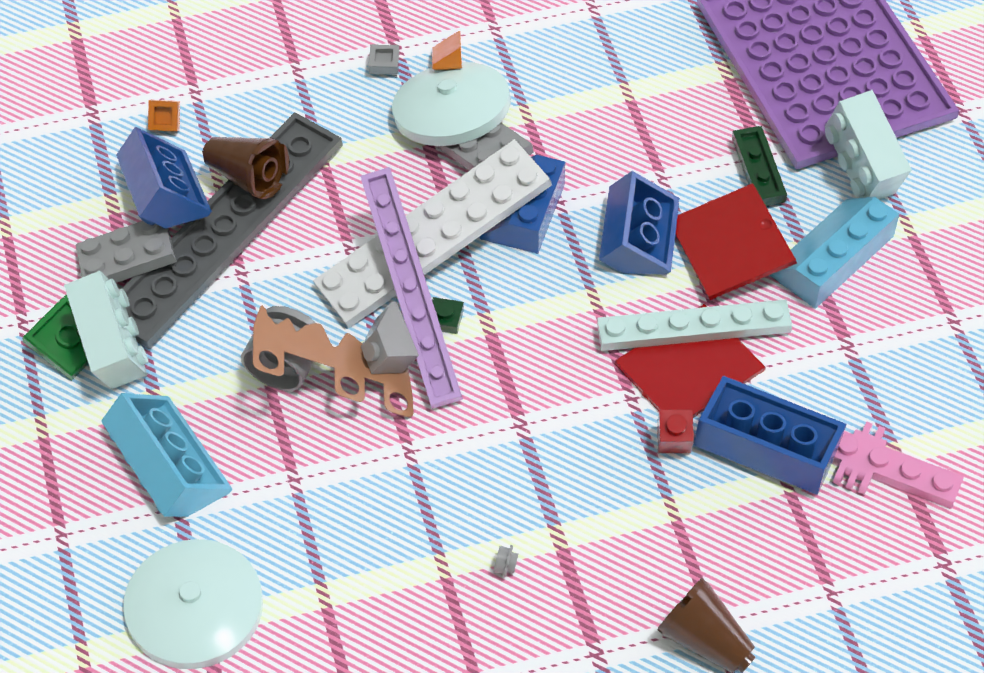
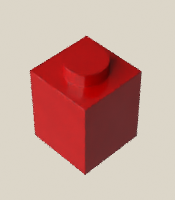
[657,410,694,453]

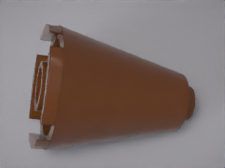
[202,137,289,199]
[657,578,756,673]

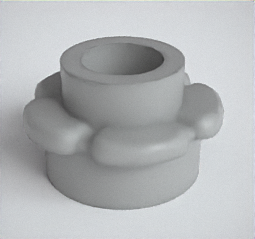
[493,544,519,578]

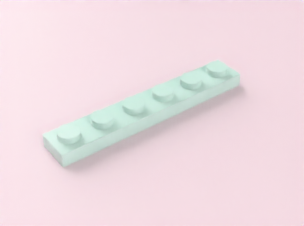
[597,299,792,351]

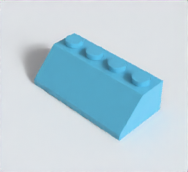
[770,197,899,309]
[101,393,233,517]

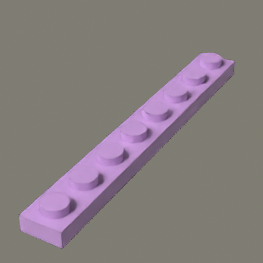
[360,167,463,409]

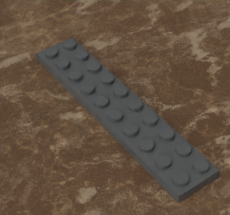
[123,112,343,349]

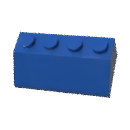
[116,127,212,228]
[694,376,847,495]

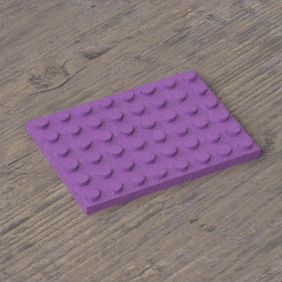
[697,0,959,170]

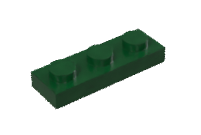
[732,126,787,206]

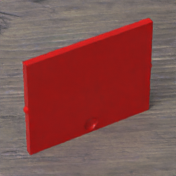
[675,183,797,300]
[615,304,766,418]

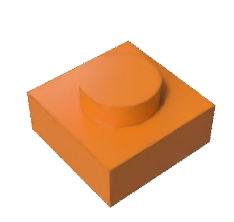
[148,99,180,132]

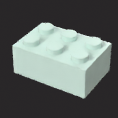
[825,90,912,199]
[64,271,148,389]

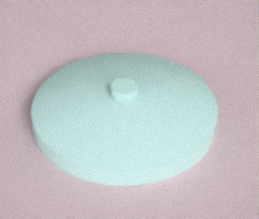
[392,62,511,146]
[123,539,263,669]

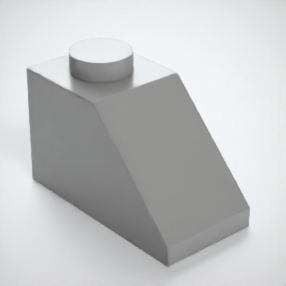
[361,302,419,374]

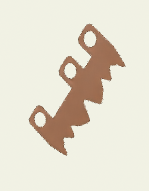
[253,305,414,417]

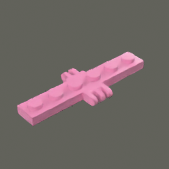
[832,421,964,509]

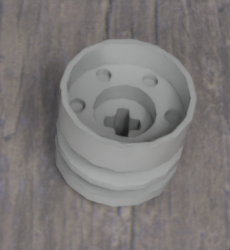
[240,306,316,391]

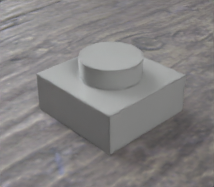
[368,44,400,74]

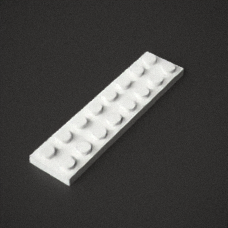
[313,139,552,328]

